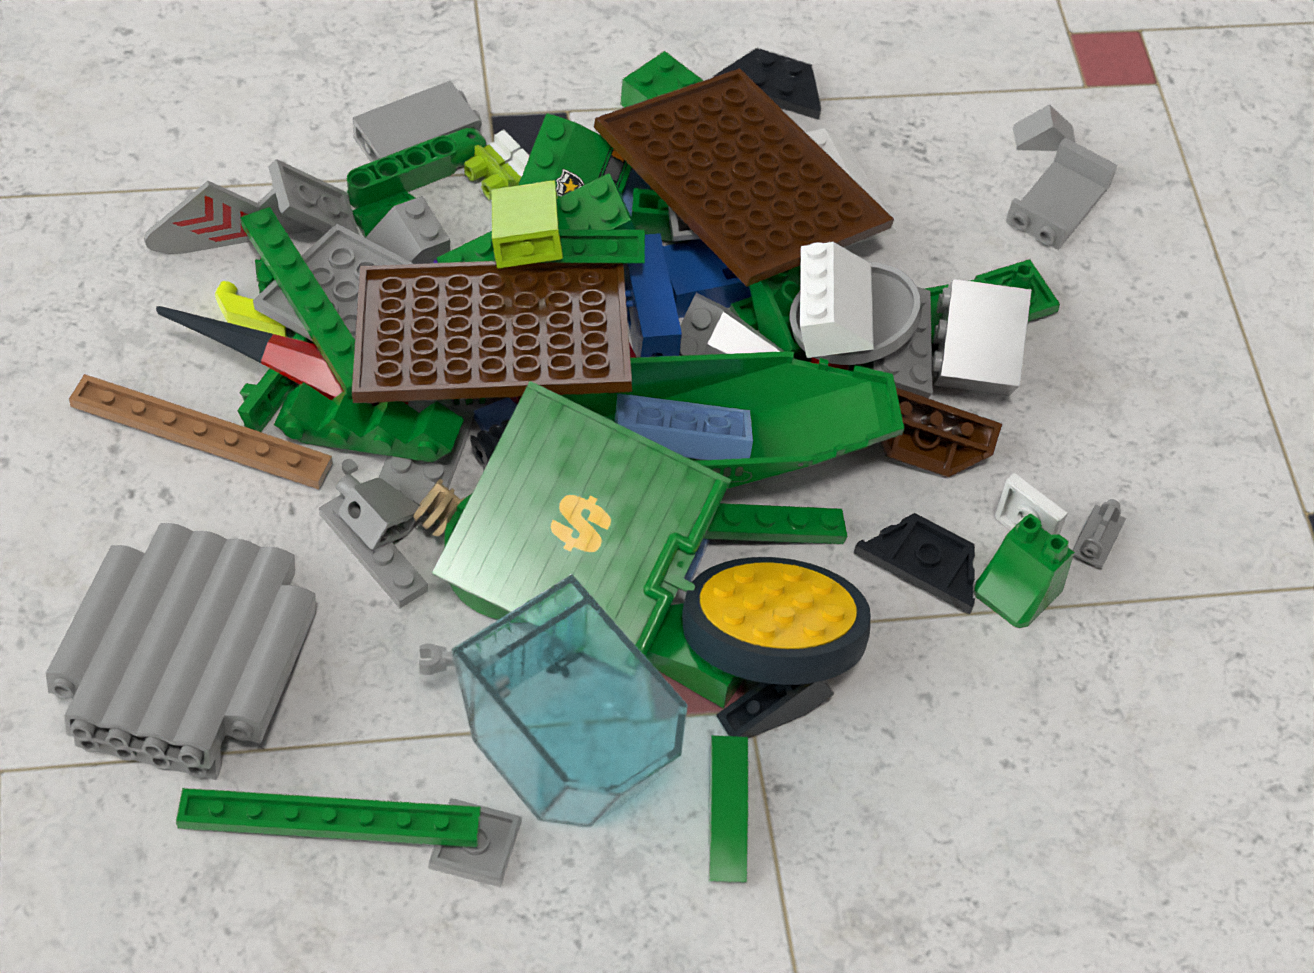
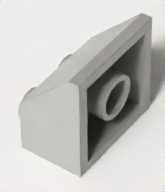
[366,196,450,264]

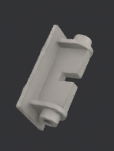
[1072,499,1126,569]

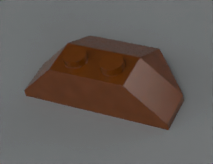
[880,387,1002,477]

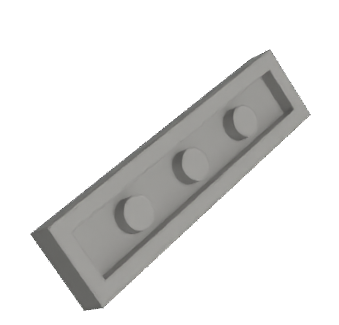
[319,494,428,609]

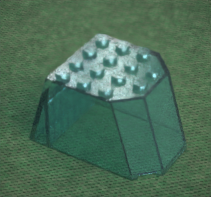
[452,574,687,827]

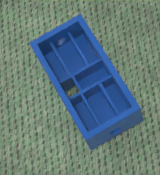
[623,234,682,357]
[663,239,752,318]

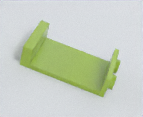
[491,180,563,268]

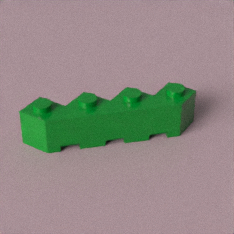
[274,382,464,462]

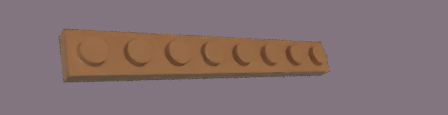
[69,374,332,489]

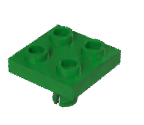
[974,259,1060,322]

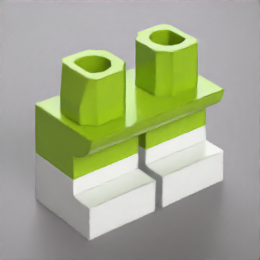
[464,130,529,200]

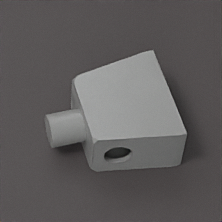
[336,474,419,550]

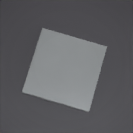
[429,798,522,888]

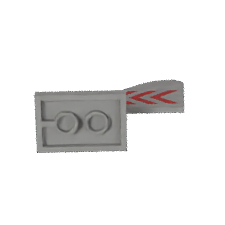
[144,159,359,254]

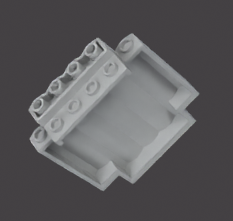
[46,523,315,780]

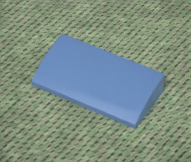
[615,394,753,460]

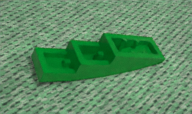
[708,735,748,883]

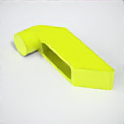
[215,281,287,337]

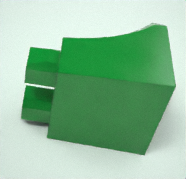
[973,514,1075,628]

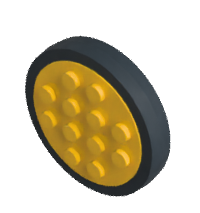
[683,557,871,685]

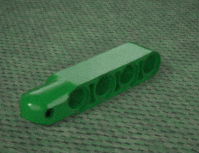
[347,128,487,208]

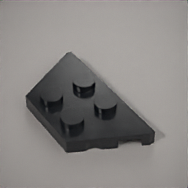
[713,47,822,120]
[854,513,975,614]

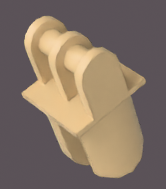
[414,478,465,536]

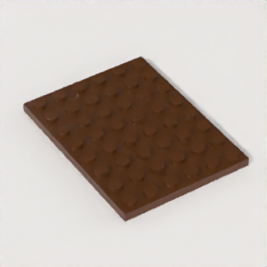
[593,68,894,287]
[352,261,632,403]

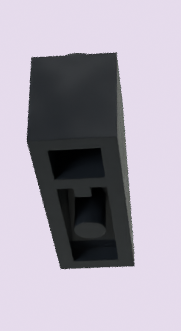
[716,680,834,738]

